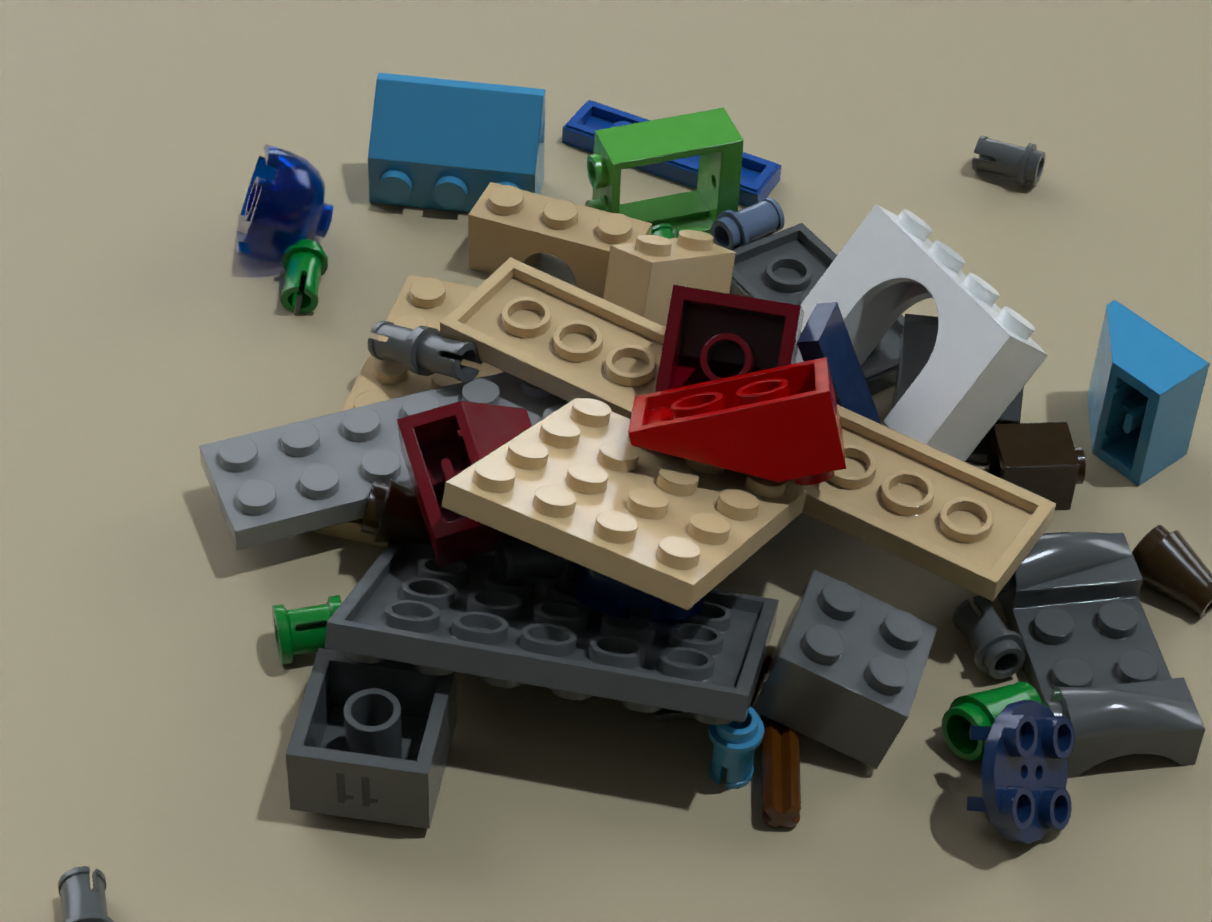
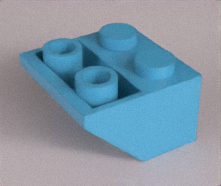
[1087,300,1210,486]

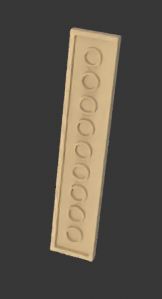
[440,257,1056,601]

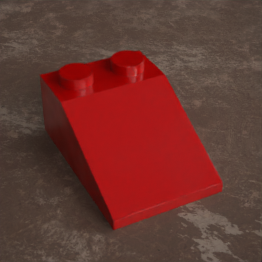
[628,357,846,485]

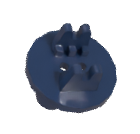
[967,700,1075,844]

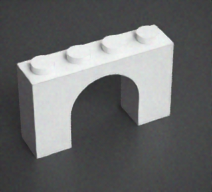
[801,204,1048,462]

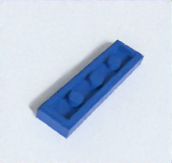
[562,100,782,207]

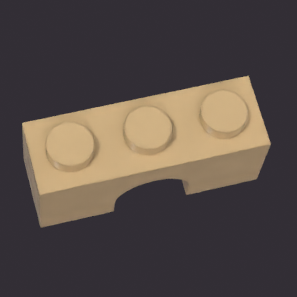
[468,182,652,299]

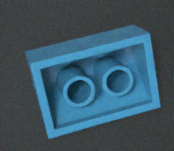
[368,73,546,213]

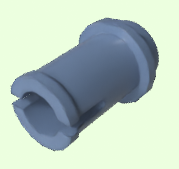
[711,197,785,250]

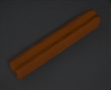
[760,654,801,828]

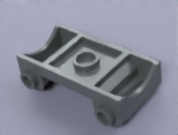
[997,532,1205,778]

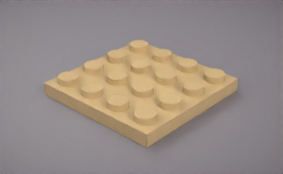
[442,398,808,610]

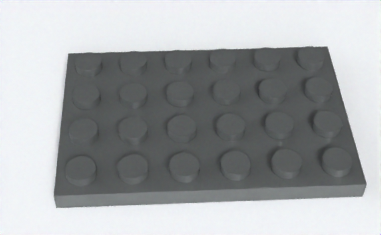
[324,543,779,725]

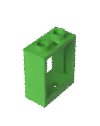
[585,107,744,234]

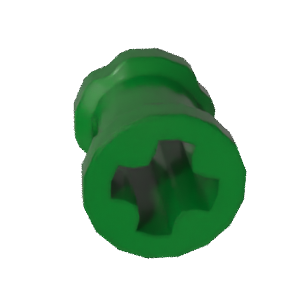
[272,595,342,665]

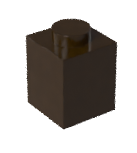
[985,422,1086,510]

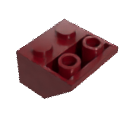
[397,401,532,567]

